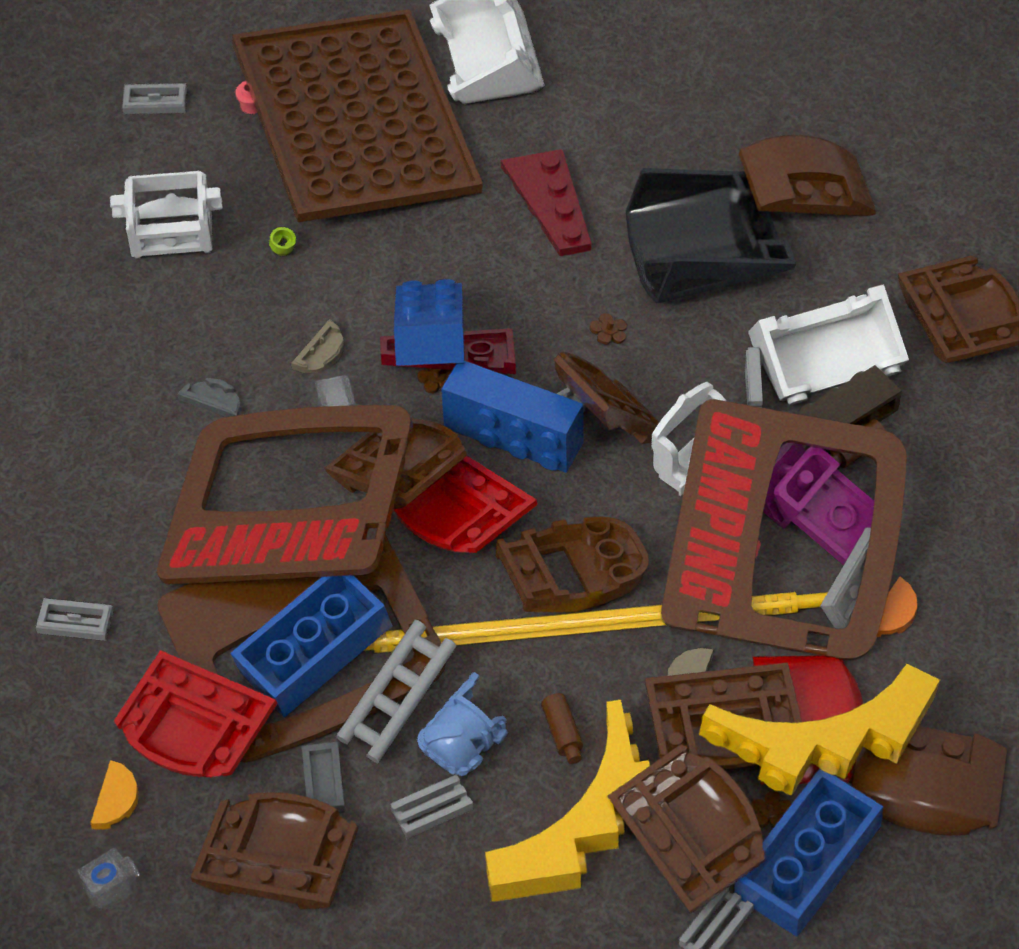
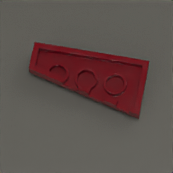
[501,149,591,256]
[380,328,516,374]

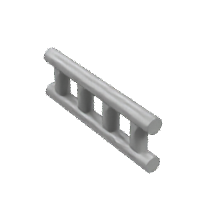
[336,620,457,763]

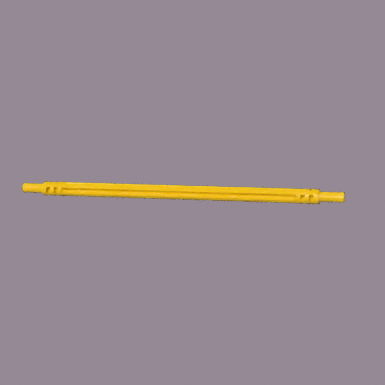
[364,592,828,653]

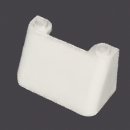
[430,0,544,104]
[748,284,909,405]

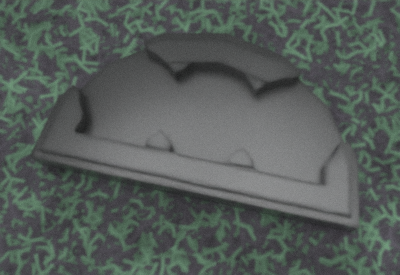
[177,378,241,417]

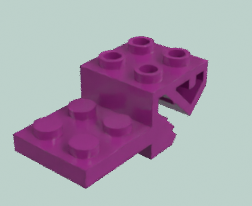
[763,443,874,566]

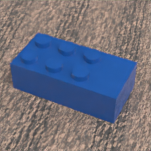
[394,279,464,366]
[441,361,584,473]
[231,575,392,717]
[735,769,883,937]

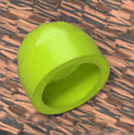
[269,227,296,256]

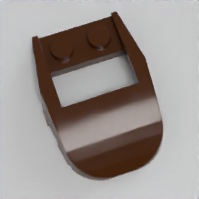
[495,516,649,612]

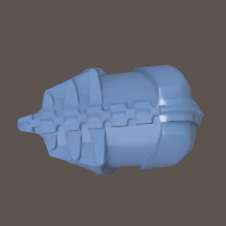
[417,672,508,776]

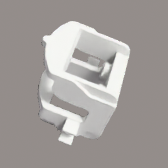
[110,171,222,259]
[652,382,726,496]

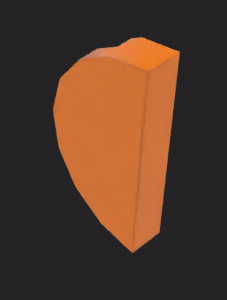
[877,577,917,637]

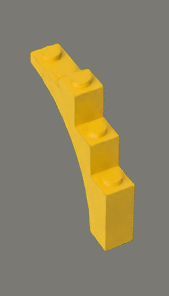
[699,664,940,796]
[485,700,650,902]

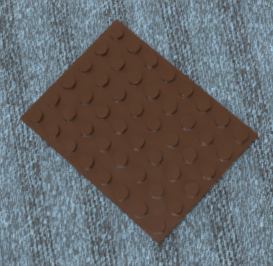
[232,9,483,223]

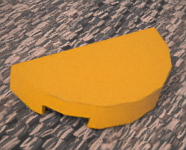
[91,760,139,830]

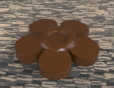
[590,313,627,345]
[417,368,452,393]
[751,792,792,827]

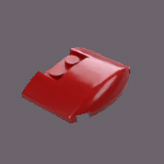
[393,456,538,553]
[114,650,277,777]
[753,656,863,784]

